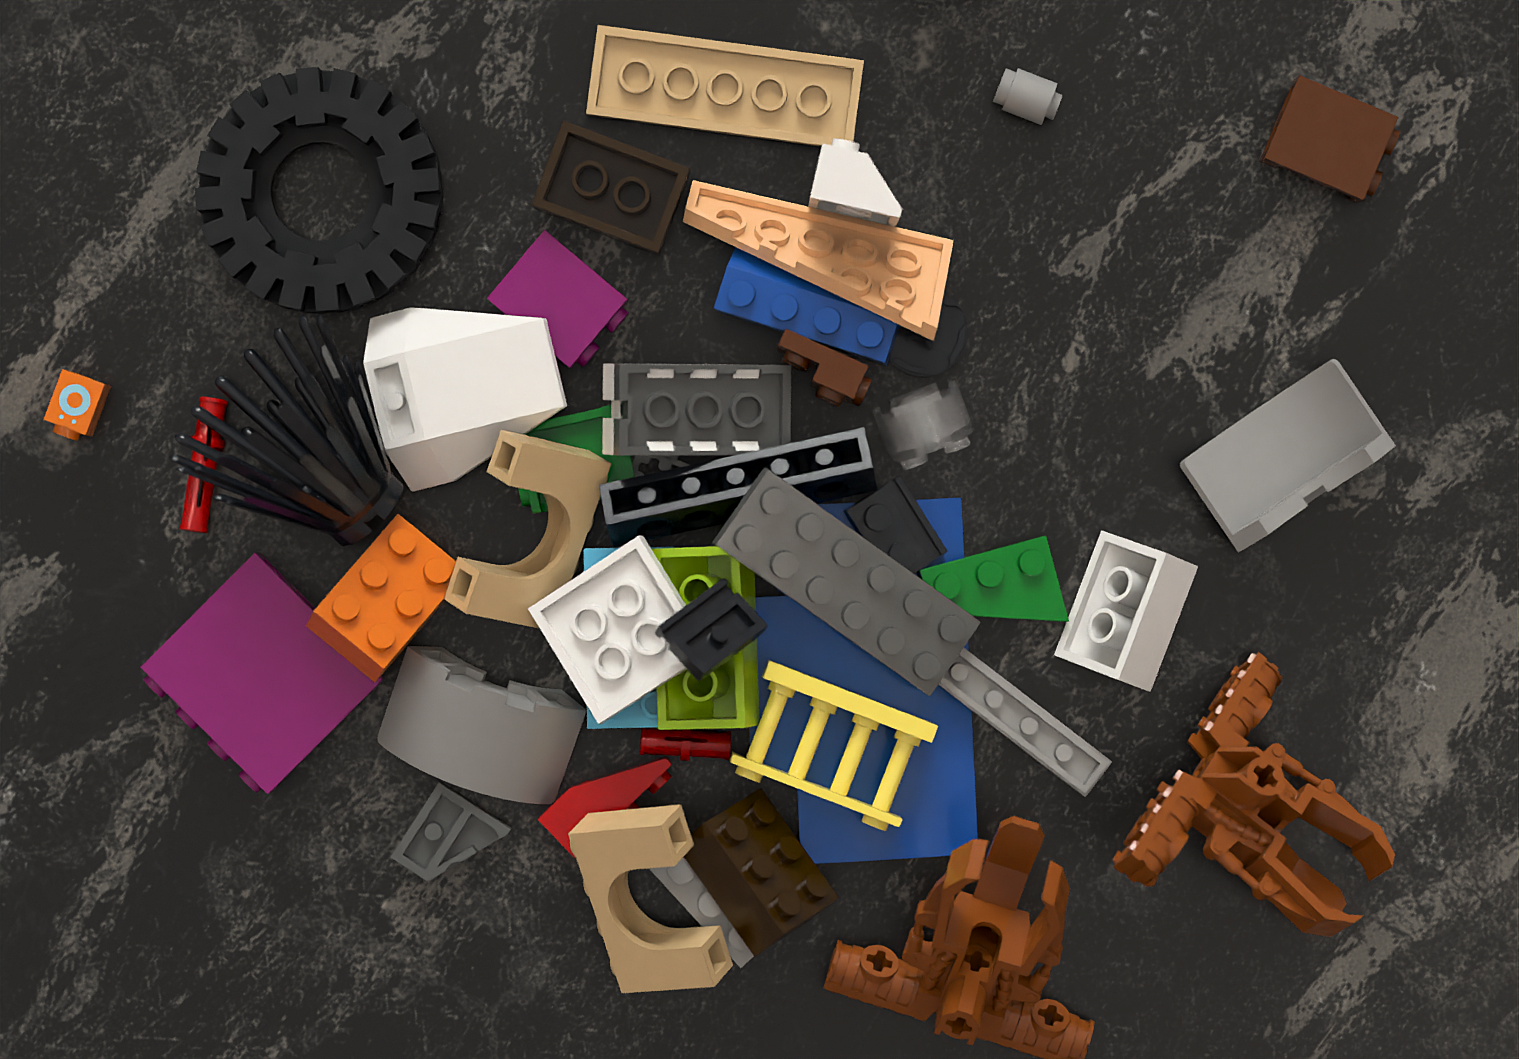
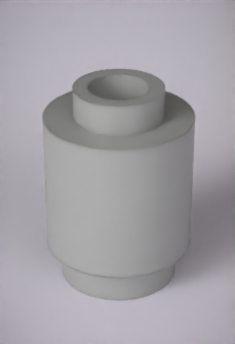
[993,68,1063,125]

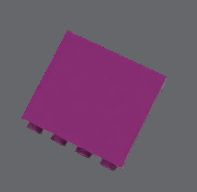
[141,552,386,794]

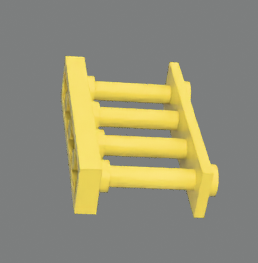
[729,660,938,831]

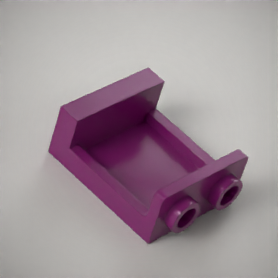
[487,230,629,369]

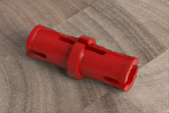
[640,728,731,761]

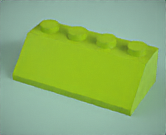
[652,546,760,730]

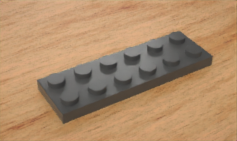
[712,468,981,696]

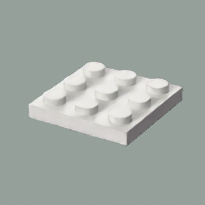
[528,536,686,724]

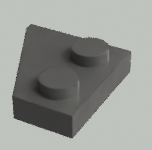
[390,781,512,882]

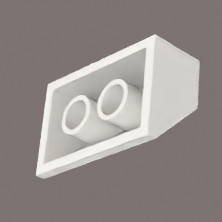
[808,138,902,227]
[1054,530,1198,692]

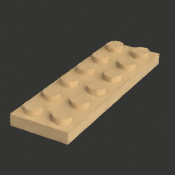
[586,25,864,147]

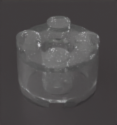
[872,379,975,470]

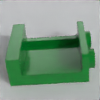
[518,405,635,514]

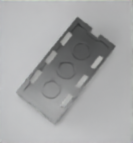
[602,364,791,455]

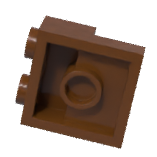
[777,329,872,407]

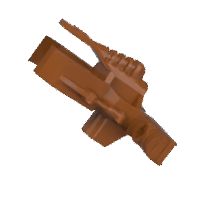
[1112,652,1395,937]
[823,816,1095,1059]

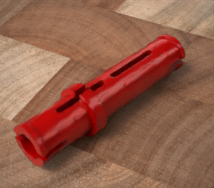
[179,397,228,534]

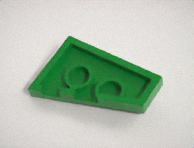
[916,536,1069,622]

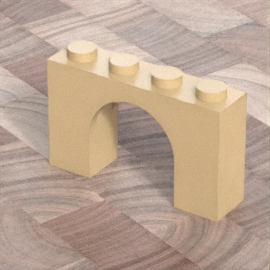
[444,429,611,629]
[568,805,733,993]

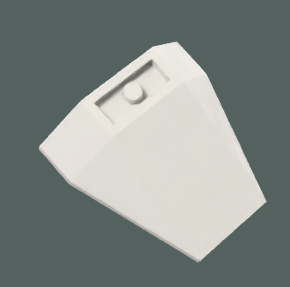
[363,307,567,492]

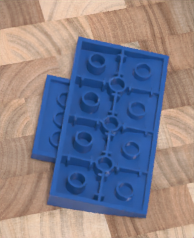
[749,498,978,864]

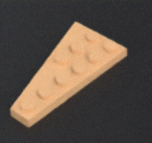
[683,180,954,341]

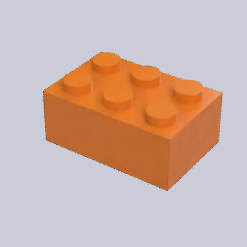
[306,514,456,683]

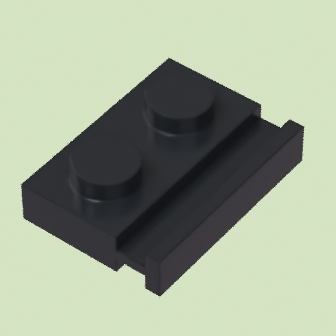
[843,476,948,574]
[655,578,768,682]

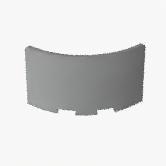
[1180,359,1396,553]
[377,646,587,804]

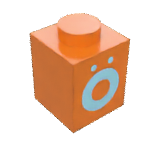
[43,369,111,441]

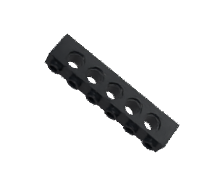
[599,428,877,547]

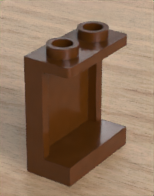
[1259,75,1400,203]

